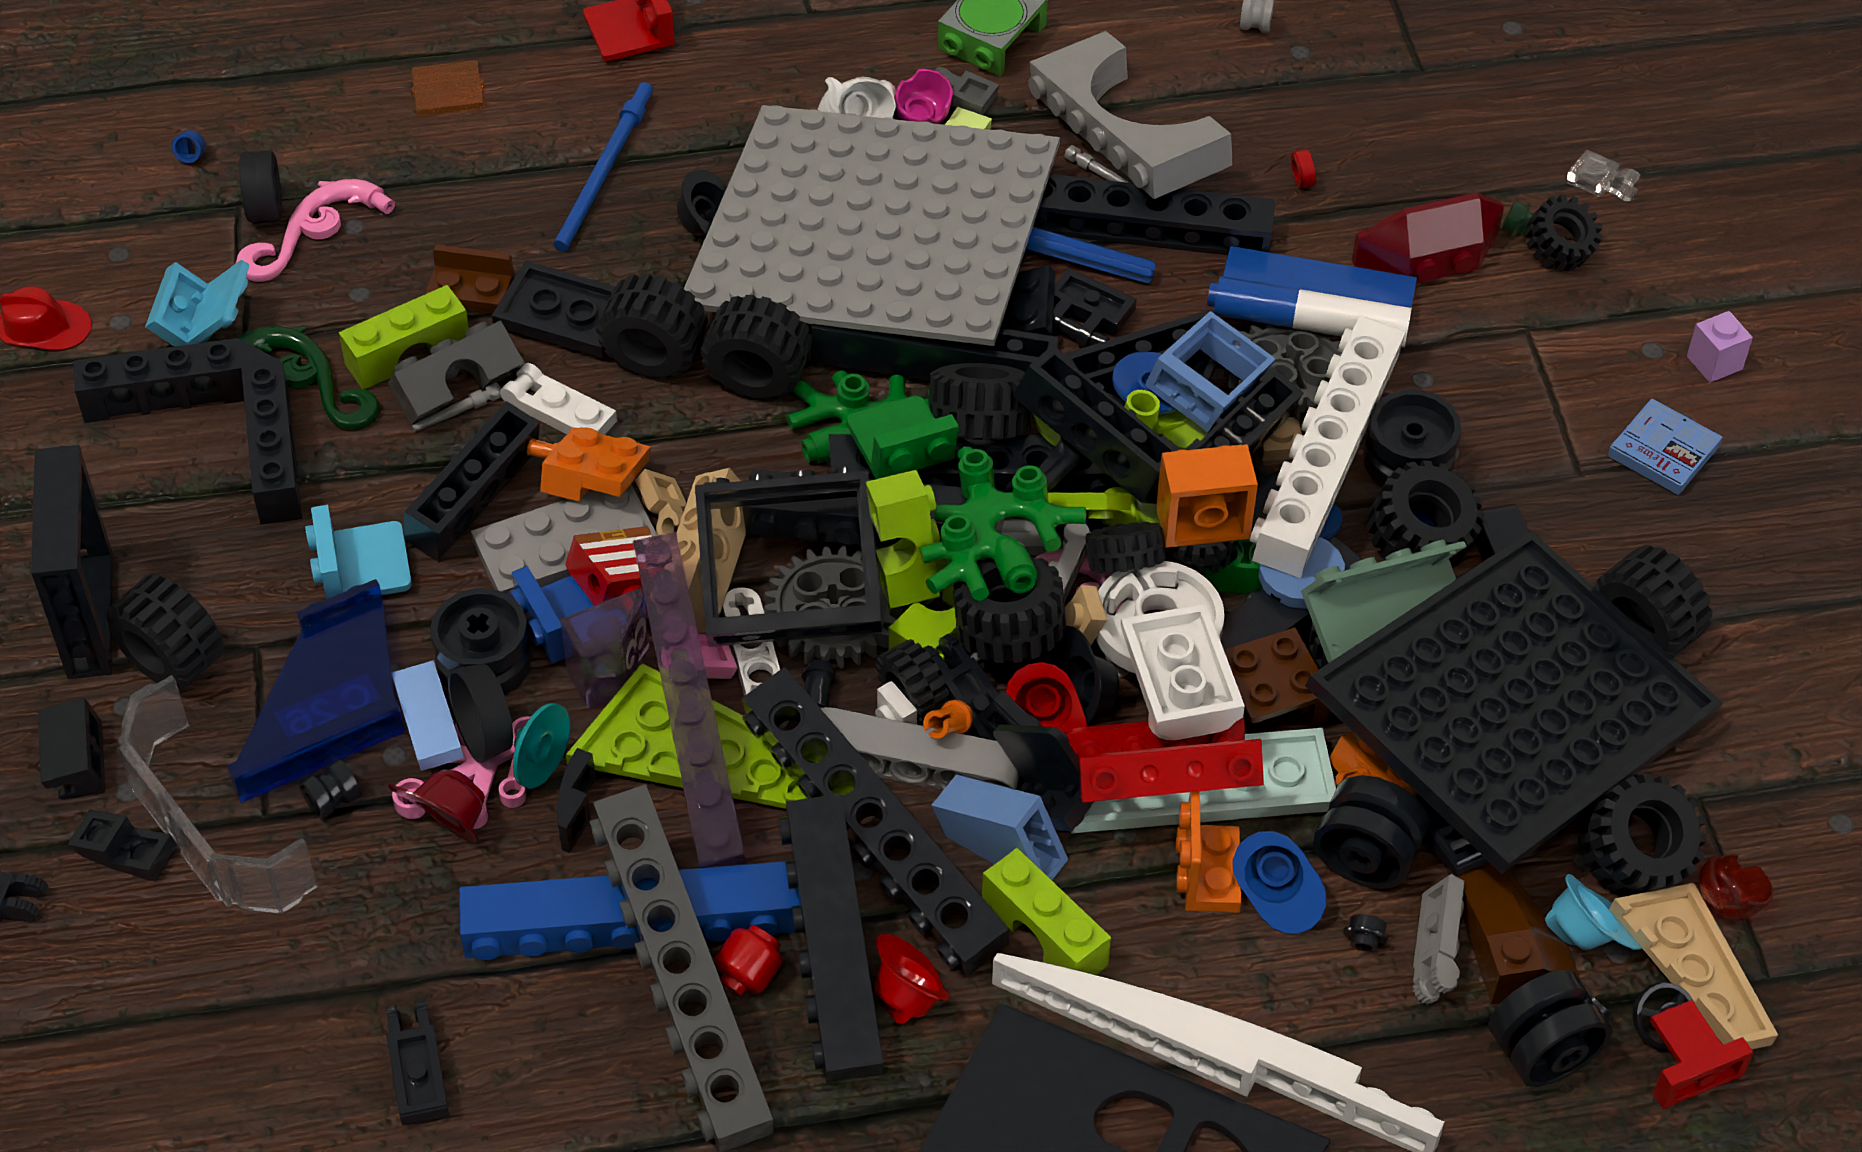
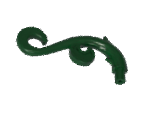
[237,326,379,431]

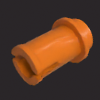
[923,700,973,739]

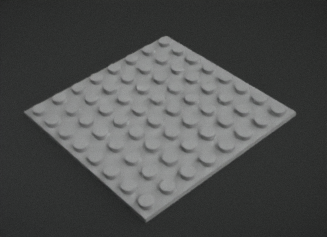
[684,105,1060,346]

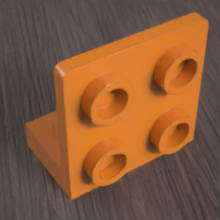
[1176,791,1241,913]

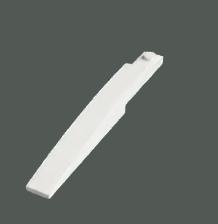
[992,953,1444,1152]

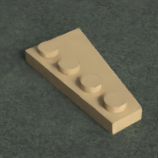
[1609,883,1778,1049]

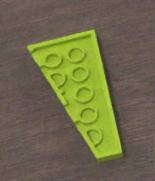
[566,663,854,809]

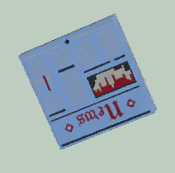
[1607,398,1723,495]

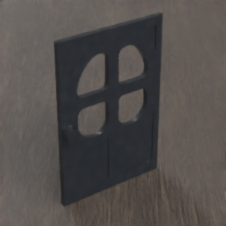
[918,1002,1330,1152]

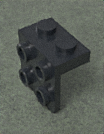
[993,725,1095,831]

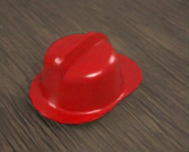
[0,286,92,351]
[1006,662,1087,733]
[874,934,950,1025]

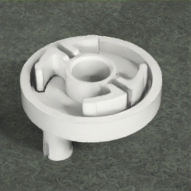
[1096,561,1224,678]

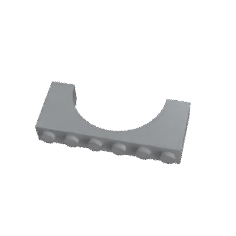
[1028,31,1232,199]

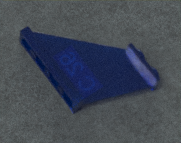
[227,579,405,803]

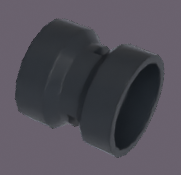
[298,758,361,820]

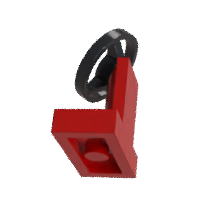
[1633,982,1753,1109]

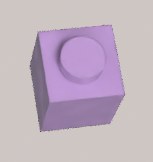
[1687,311,1753,383]

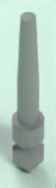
[1064,145,1129,183]
[412,382,502,432]

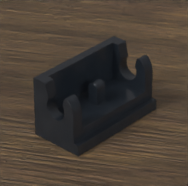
[38,697,106,800]

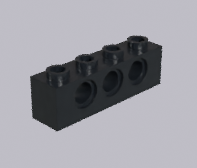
[404,401,540,561]

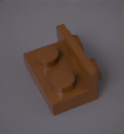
[425,244,515,314]

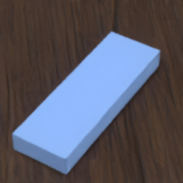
[392,660,464,771]

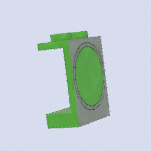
[938,0,1048,77]

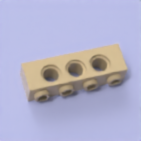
[652,468,746,634]

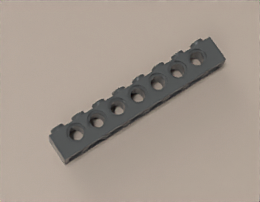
[589,784,774,1152]

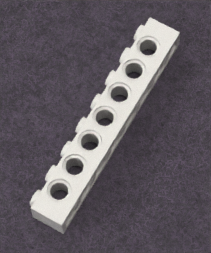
[1250,315,1406,579]

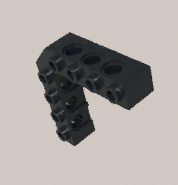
[73,338,302,525]
[1013,345,1304,504]

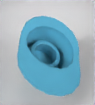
[1545,874,1642,951]

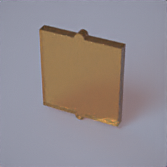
[411,60,484,116]

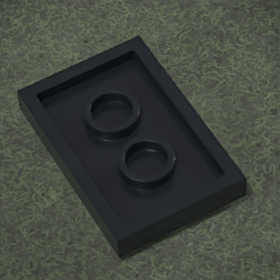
[492,261,616,358]

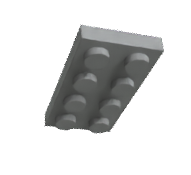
[471,484,660,595]

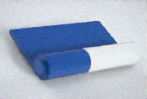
[1207,246,1417,348]

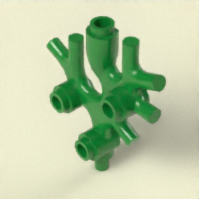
[786,370,929,465]
[920,447,1086,601]

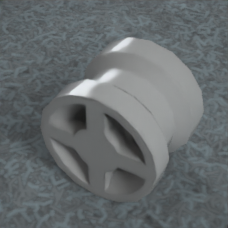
[1239,0,1275,34]

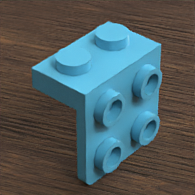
[145,260,249,347]
[305,505,412,605]

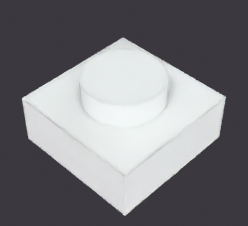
[875,681,917,725]

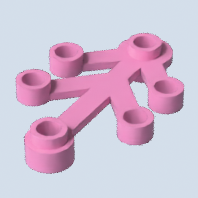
[392,716,531,829]

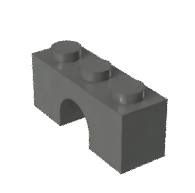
[388,320,524,426]

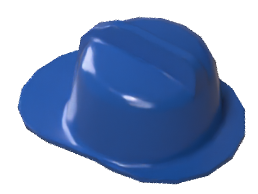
[1232,831,1326,934]

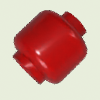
[714,925,783,997]

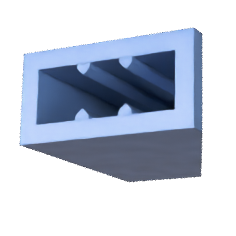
[931,774,1068,880]

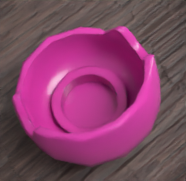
[894,68,954,124]

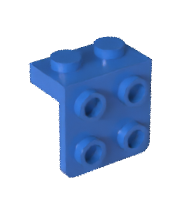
[509,566,627,664]

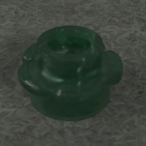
[1501,200,1533,237]

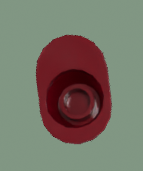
[388,770,485,843]

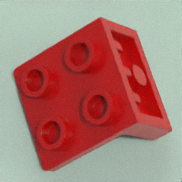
[583,0,675,62]

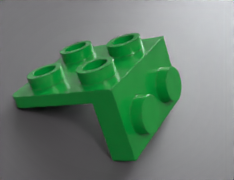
[846,396,959,479]

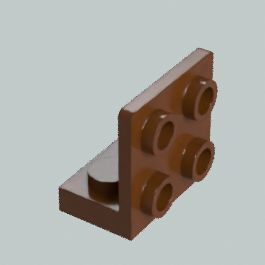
[1224,628,1330,729]

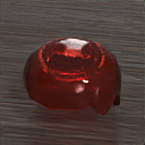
[1699,854,1773,921]

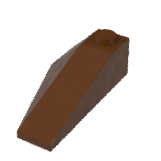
[1445,845,1580,1004]

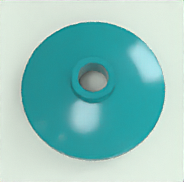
[513,703,570,789]

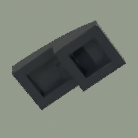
[557,748,596,853]
[67,809,177,881]

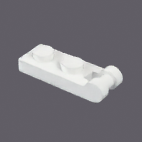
[500,363,617,435]

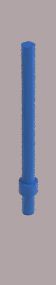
[553,82,653,252]

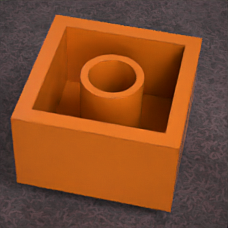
[1156,444,1258,548]

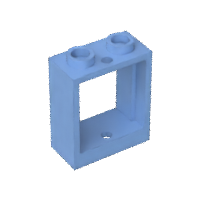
[1145,311,1276,432]

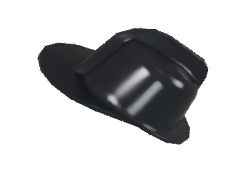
[677,170,727,239]
[1048,625,1120,724]

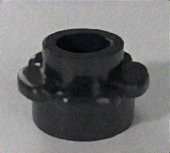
[1343,914,1388,952]

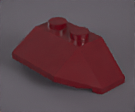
[1352,193,1504,283]

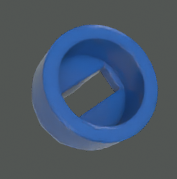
[172,130,206,163]

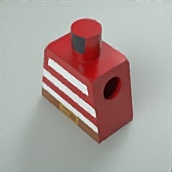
[565,526,663,621]

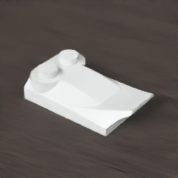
[1120,603,1245,740]

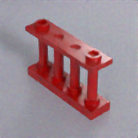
[1064,716,1264,803]

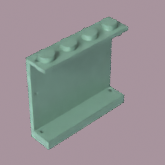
[1301,540,1466,739]

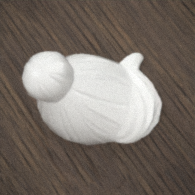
[818,77,896,118]

